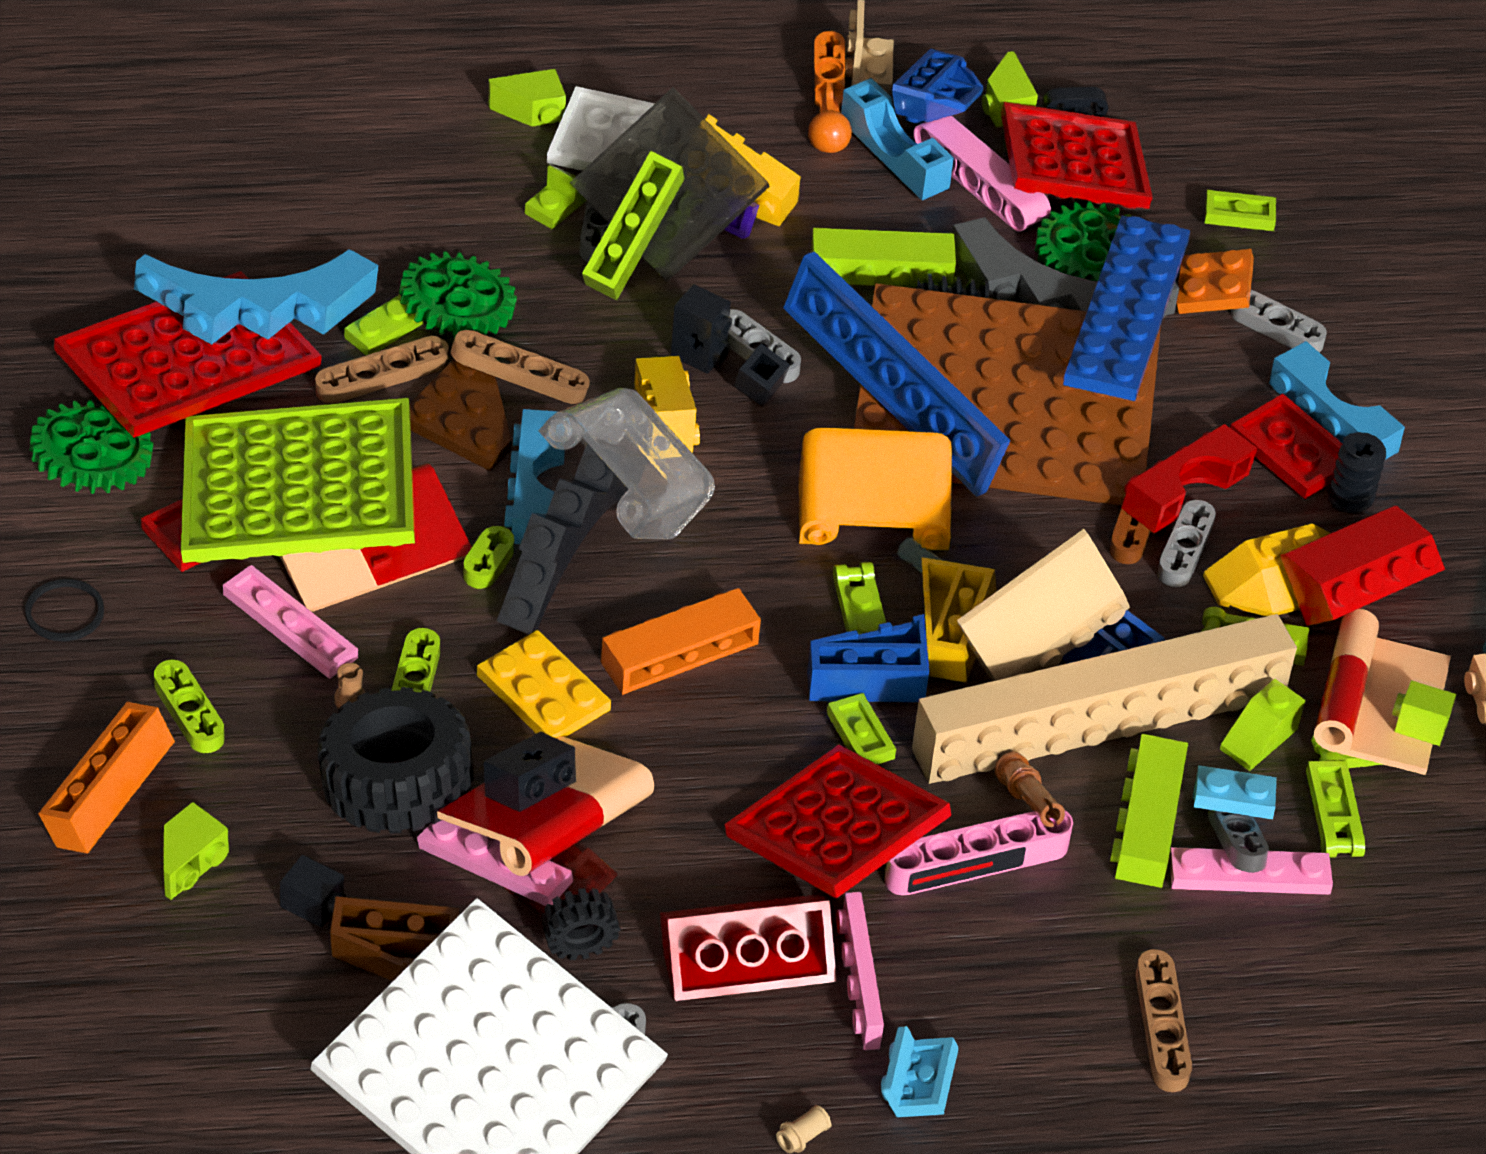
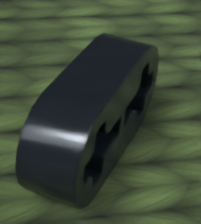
[1042,87,1108,117]

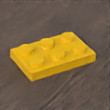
[477,630,611,739]

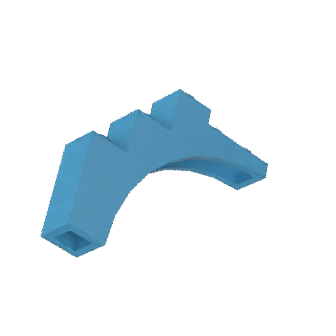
[134,249,378,345]

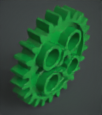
[1035,202,1132,281]
[399,252,517,338]
[29,400,153,494]

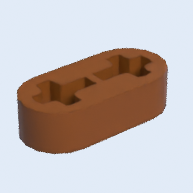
[1110,509,1150,564]

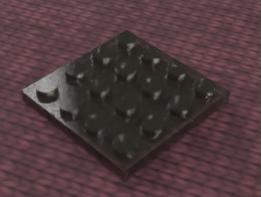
[570,87,770,283]

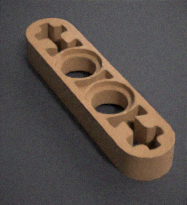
[451,330,590,404]
[315,336,449,404]
[1135,949,1192,1092]

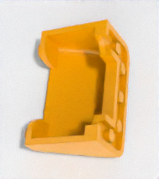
[799,428,952,550]

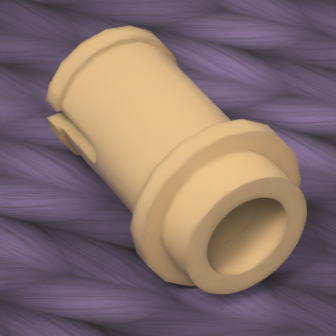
[776,1105,831,1153]

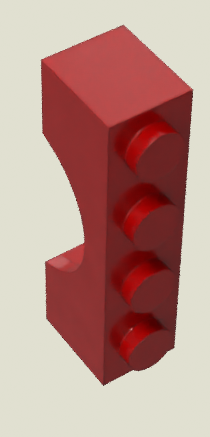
[1121,424,1257,533]

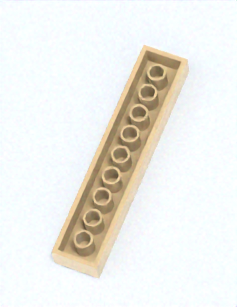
[912,614,1297,784]

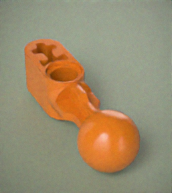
[808,31,852,153]

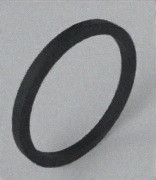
[25,579,104,641]

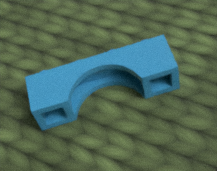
[841,78,954,201]
[1269,341,1405,460]
[505,409,567,544]

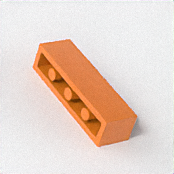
[601,588,761,695]
[38,702,175,854]

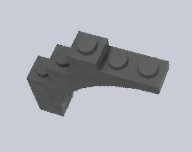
[952,217,1179,317]

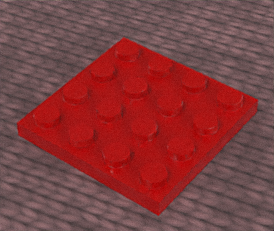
[1001,102,1153,209]
[724,745,952,899]

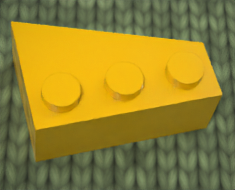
[686,114,800,227]
[634,356,700,463]
[921,557,996,683]

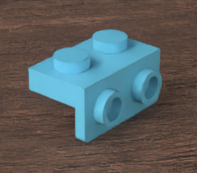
[1192,765,1277,819]
[881,1026,959,1117]

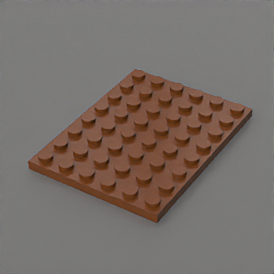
[854,283,1161,506]

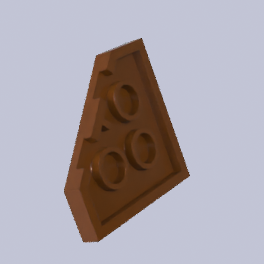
[409,359,512,472]

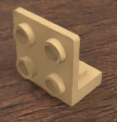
[845,0,894,95]

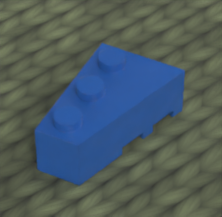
[807,614,929,702]

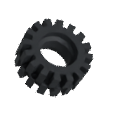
[541,888,620,960]

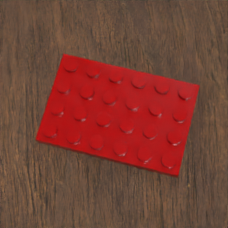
[54,271,322,438]

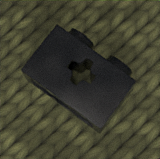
[671,284,732,374]
[484,731,576,812]

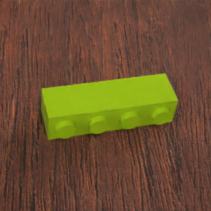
[582,151,684,301]
[811,228,956,287]
[1110,734,1188,888]

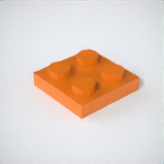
[1176,249,1254,314]

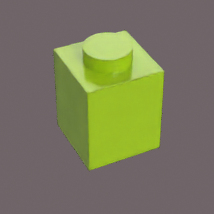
[1392,680,1456,746]

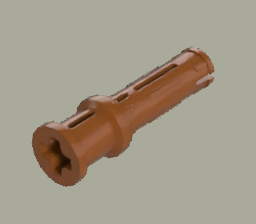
[995,752,1065,827]

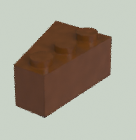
[330,897,460,981]

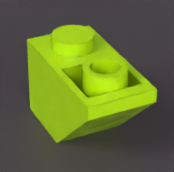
[164,802,229,900]

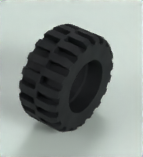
[317,687,474,834]

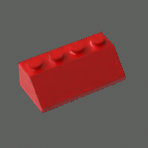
[1280,505,1445,626]
[660,894,837,1001]

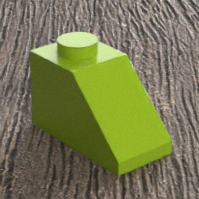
[982,51,1038,127]
[488,69,566,127]
[1220,679,1305,771]

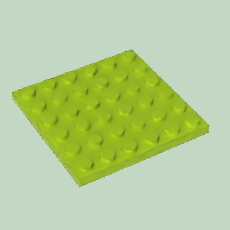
[181,398,415,563]

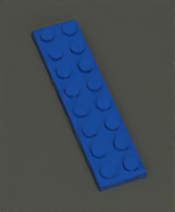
[1063,215,1190,401]
[783,251,1011,497]

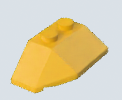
[1203,523,1330,616]

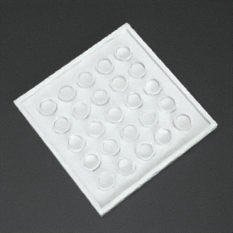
[310,898,668,1154]

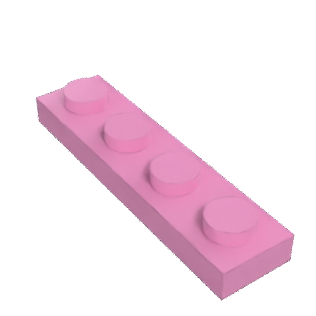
[223,565,358,679]
[417,820,573,906]
[1169,847,1333,895]
[836,892,884,1050]

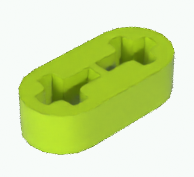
[463,526,515,589]

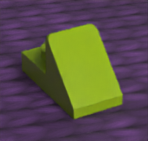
[525,165,592,229]

